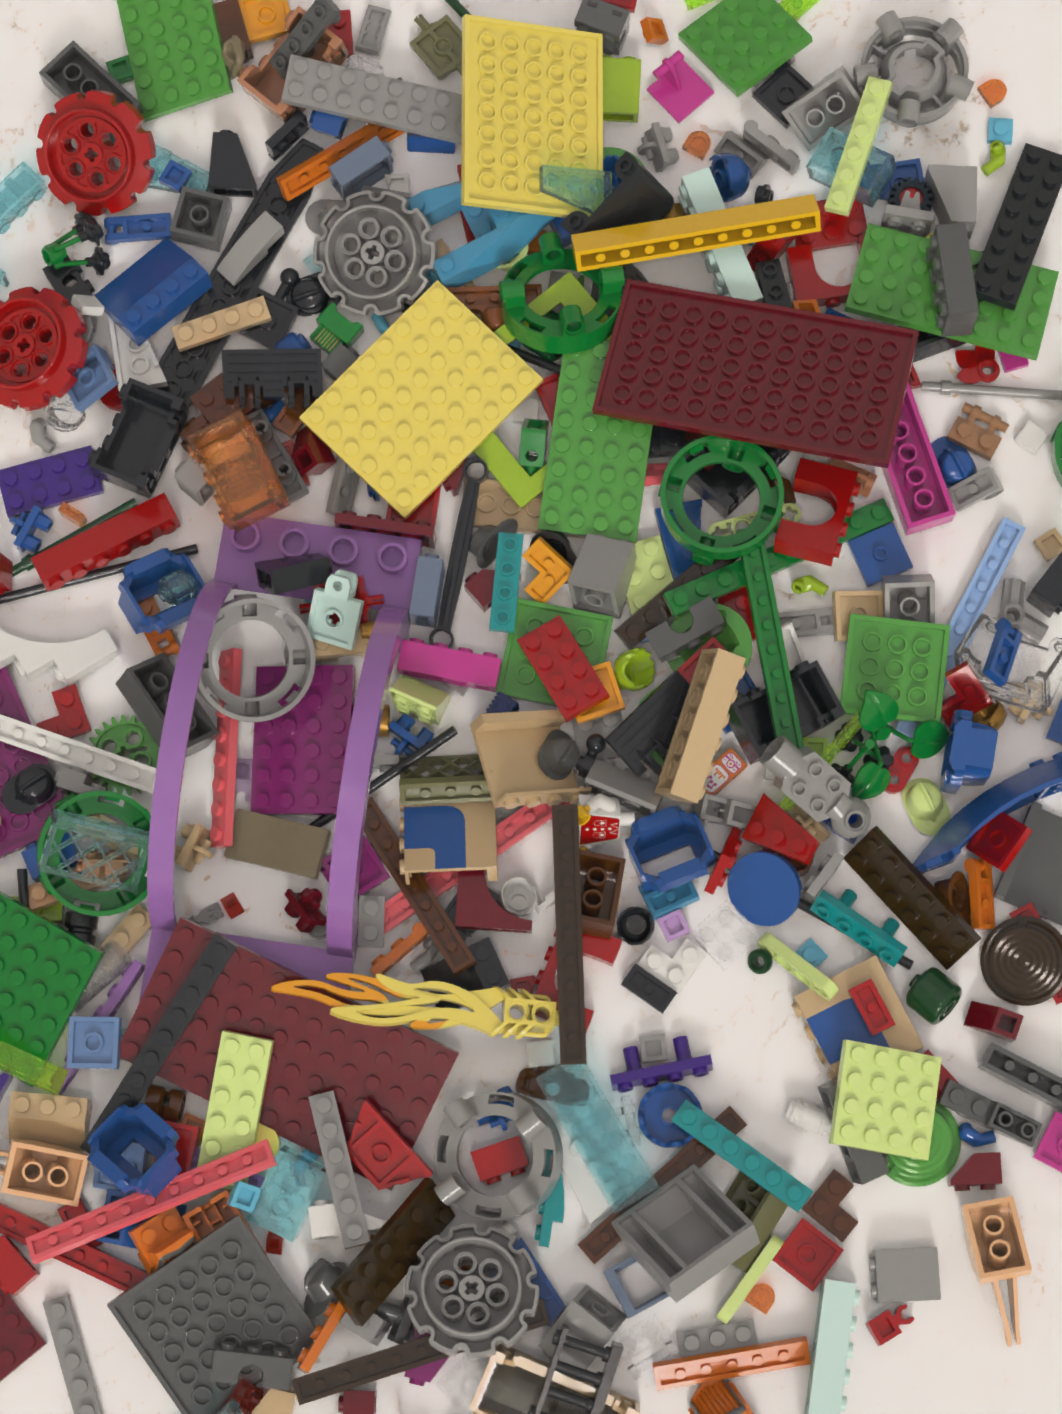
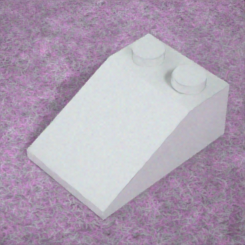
[308,1199,387,1240]

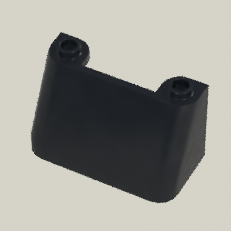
[560,151,674,235]

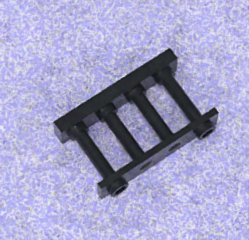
[528,1324,624,1414]

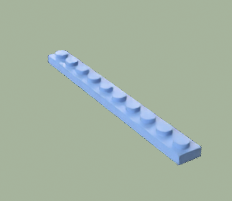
[893,517,1026,744]

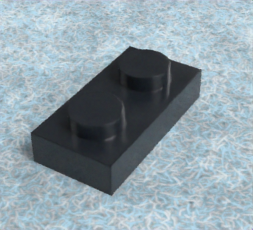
[621,963,677,1014]

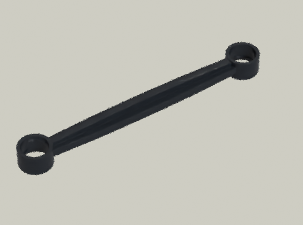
[429,458,489,649]

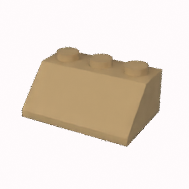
[8,1091,92,1152]

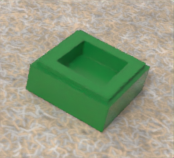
[106,55,134,84]

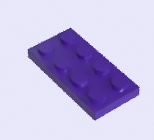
[0,445,104,519]

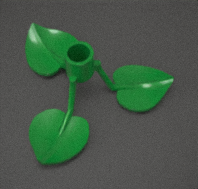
[851,690,949,800]

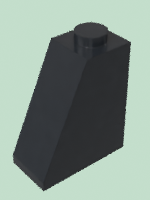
[208,130,258,198]
[255,553,332,595]

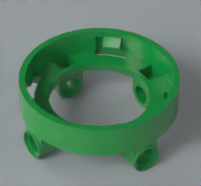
[499,232,625,354]
[658,436,784,566]
[36,790,151,916]

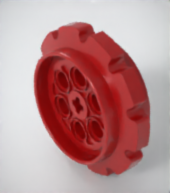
[36,90,156,216]
[0,287,88,411]

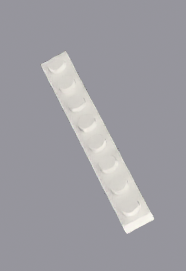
[0,714,156,794]

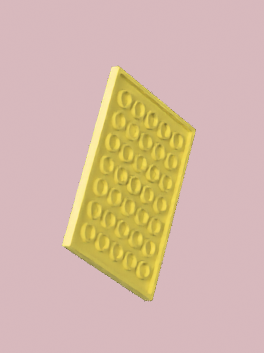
[461,14,603,218]
[299,280,543,520]

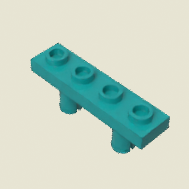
[489,532,524,633]
[809,889,908,967]

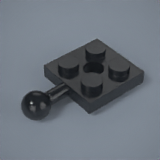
[237,268,300,349]

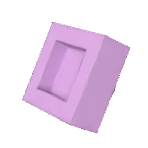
[657,909,691,943]

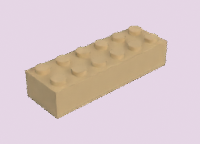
[654,648,746,804]

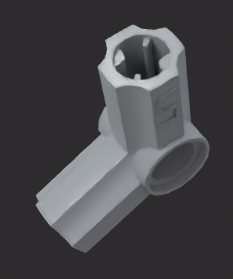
[997,578,1049,646]

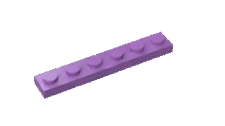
[49,959,145,1096]

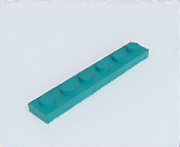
[671,1100,813,1213]

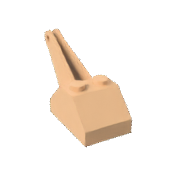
[0,1139,89,1207]
[961,1196,1032,1347]

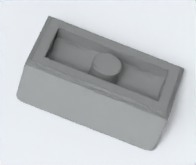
[713,131,769,179]

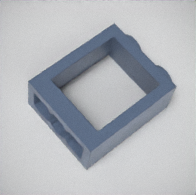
[328,135,394,201]
[409,553,445,628]
[603,1256,669,1319]

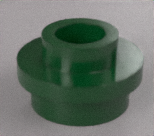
[748,948,773,974]

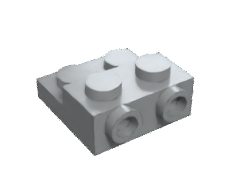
[55,765,114,803]

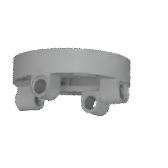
[198,594,316,722]
[434,1092,563,1220]

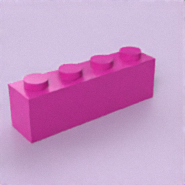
[397,638,502,693]

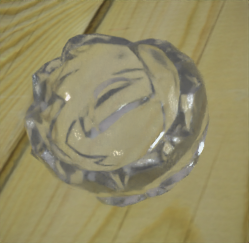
[43,392,86,432]

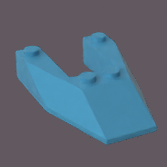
[407,181,555,288]

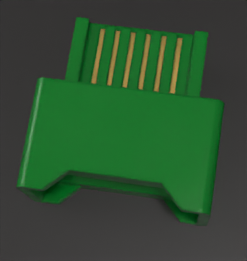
[309,301,364,355]

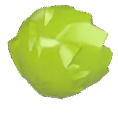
[614,647,656,692]

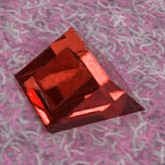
[220,892,245,919]
[266,1229,285,1255]

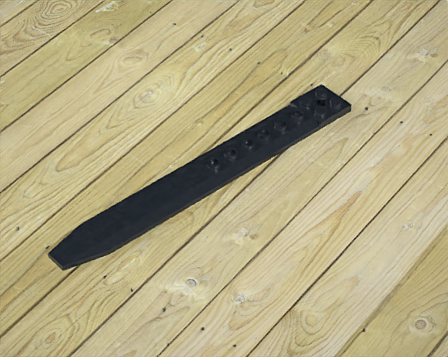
[157,138,324,409]

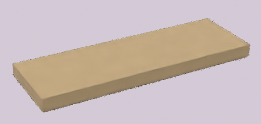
[462,477,585,538]

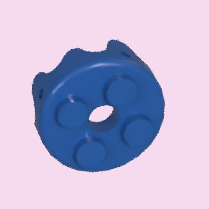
[638,1082,702,1148]

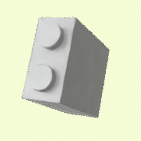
[868,1247,941,1303]

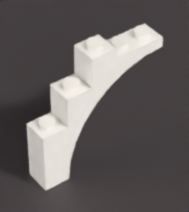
[0,629,119,686]

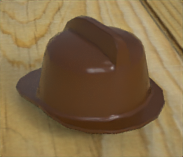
[934,871,971,926]

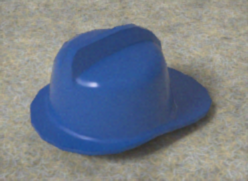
[931,436,977,488]

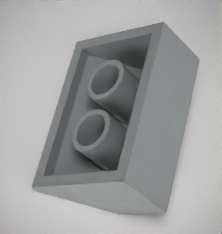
[584,758,663,816]

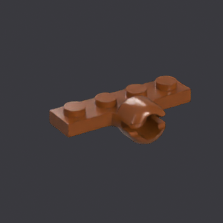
[447,284,542,332]

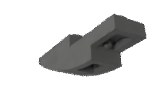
[937,1079,1043,1147]

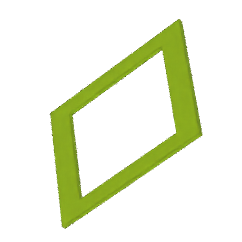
[474,271,612,509]

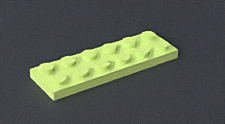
[197,1030,274,1190]

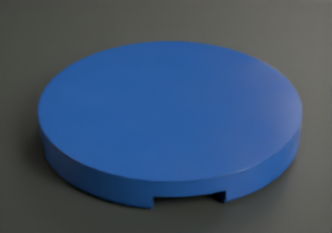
[727,850,802,926]

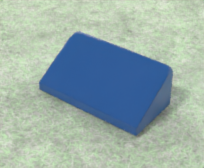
[407,132,456,154]

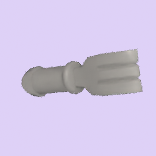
[188,902,224,924]

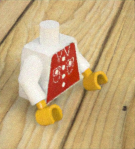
[578,794,635,851]

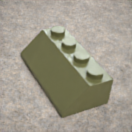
[725,1172,788,1273]

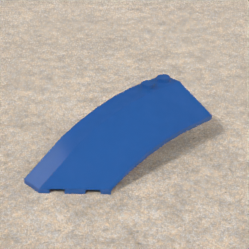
[913,752,1062,874]

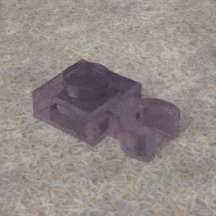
[235,758,253,802]

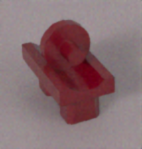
[284,888,327,933]

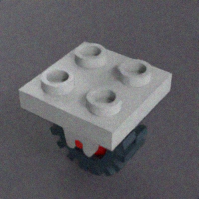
[881,177,935,237]

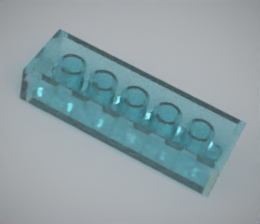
[535,1064,660,1215]

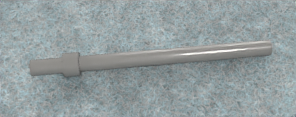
[921,380,1062,400]

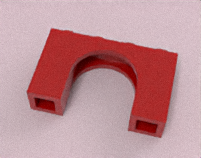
[785,235,865,308]
[773,458,861,567]
[530,930,622,1033]

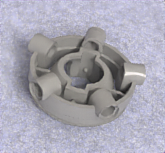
[853,10,975,128]

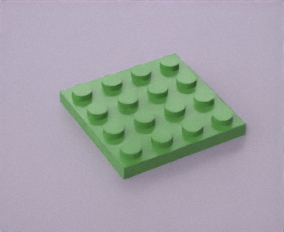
[678,0,813,97]
[496,598,614,707]
[840,614,951,723]

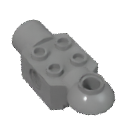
[760,735,872,838]

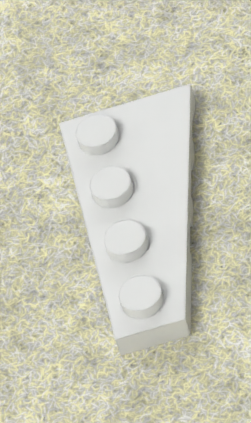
[108,316,169,391]
[553,1112,629,1224]

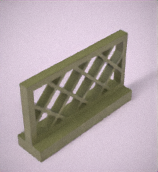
[399,754,492,806]

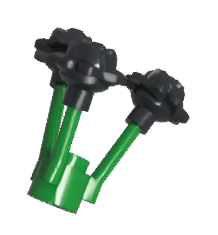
[41,211,111,276]

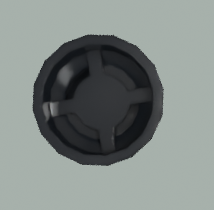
[64,911,99,947]

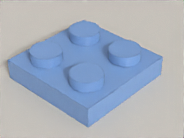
[67,1016,122,1069]

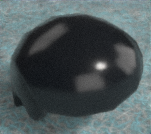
[616,906,655,945]

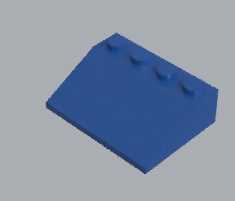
[94,237,213,347]

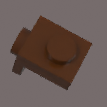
[179,414,210,457]

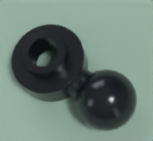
[575,734,606,779]

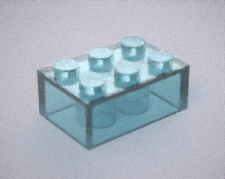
[806,126,897,208]
[246,1145,327,1242]

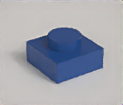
[158,160,193,194]

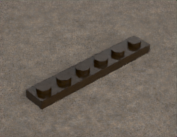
[614,557,740,650]

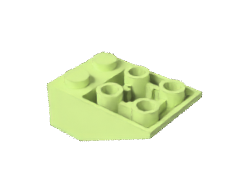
[389,674,451,726]

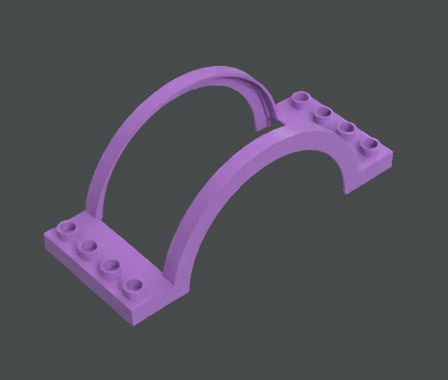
[139,512,423,1002]

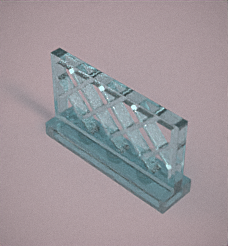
[38,809,149,893]

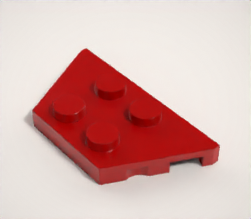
[347,1099,434,1190]

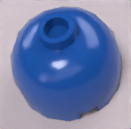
[709,153,752,203]

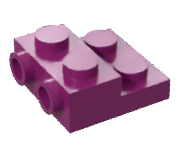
[320,835,391,900]

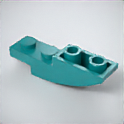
[534,1149,564,1248]

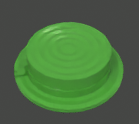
[668,603,753,672]
[886,1101,961,1187]

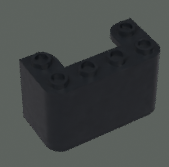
[88,378,189,498]
[686,444,791,519]
[728,660,846,765]

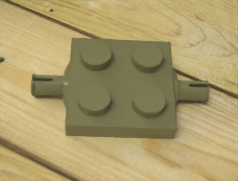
[409,14,462,81]

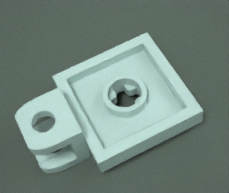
[307,569,364,650]

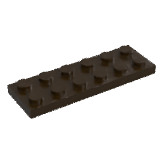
[844,825,982,970]
[330,1177,456,1327]

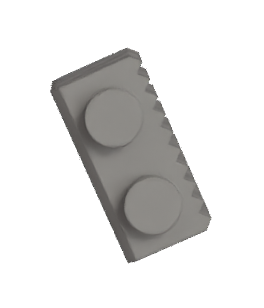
[174,459,216,506]

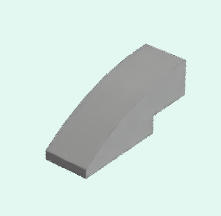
[216,210,284,286]
[692,793,757,830]

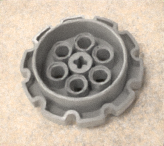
[313,190,437,316]
[405,1224,539,1359]

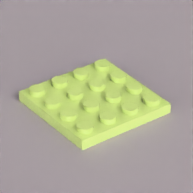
[829,1040,942,1161]

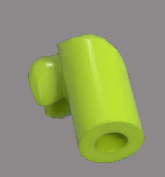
[980,140,1006,177]
[791,575,829,597]

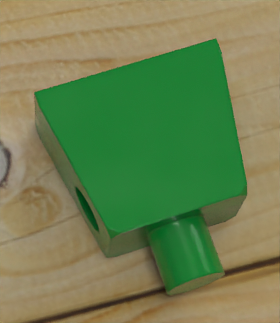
[519,418,549,477]

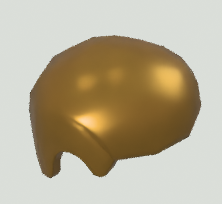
[972,699,1007,730]

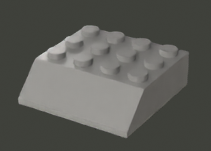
[611,1164,760,1303]

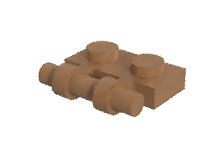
[946,402,1010,461]

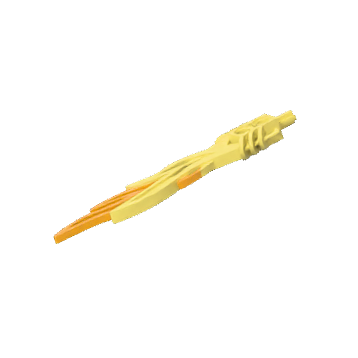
[271,973,559,1040]

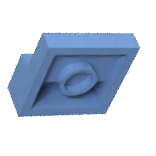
[68,344,119,413]

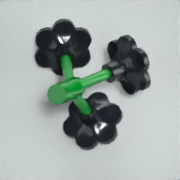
[831,722,894,789]

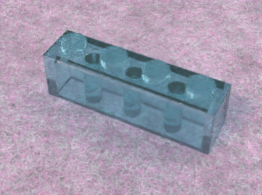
[0,161,47,234]

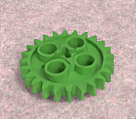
[89,715,159,796]

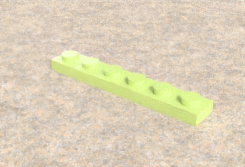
[824,76,893,217]

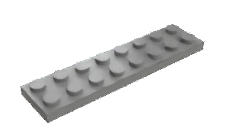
[281,54,462,145]

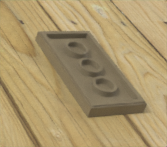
[224,809,331,880]

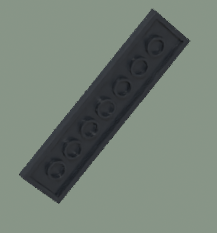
[974,143,1062,311]

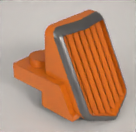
[128,1207,196,1275]
[687,1379,754,1414]

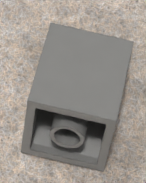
[924,164,977,239]
[567,533,637,619]
[538,1284,627,1379]

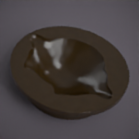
[980,916,1062,1006]

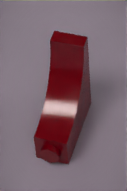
[455,870,532,934]

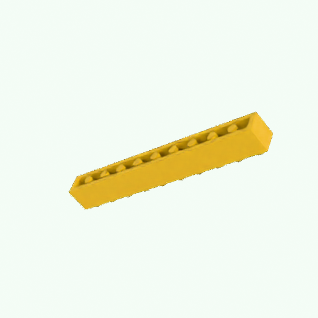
[571,194,821,272]

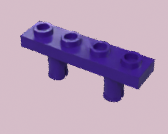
[610,1036,713,1093]

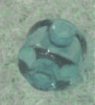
[157,569,196,606]

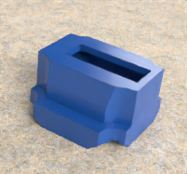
[118,548,205,634]
[940,709,998,794]
[625,805,715,893]
[87,1103,182,1198]

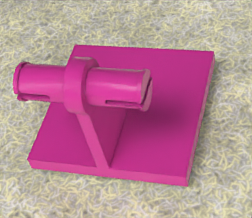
[647,50,714,124]

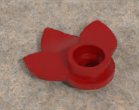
[955,345,1000,384]

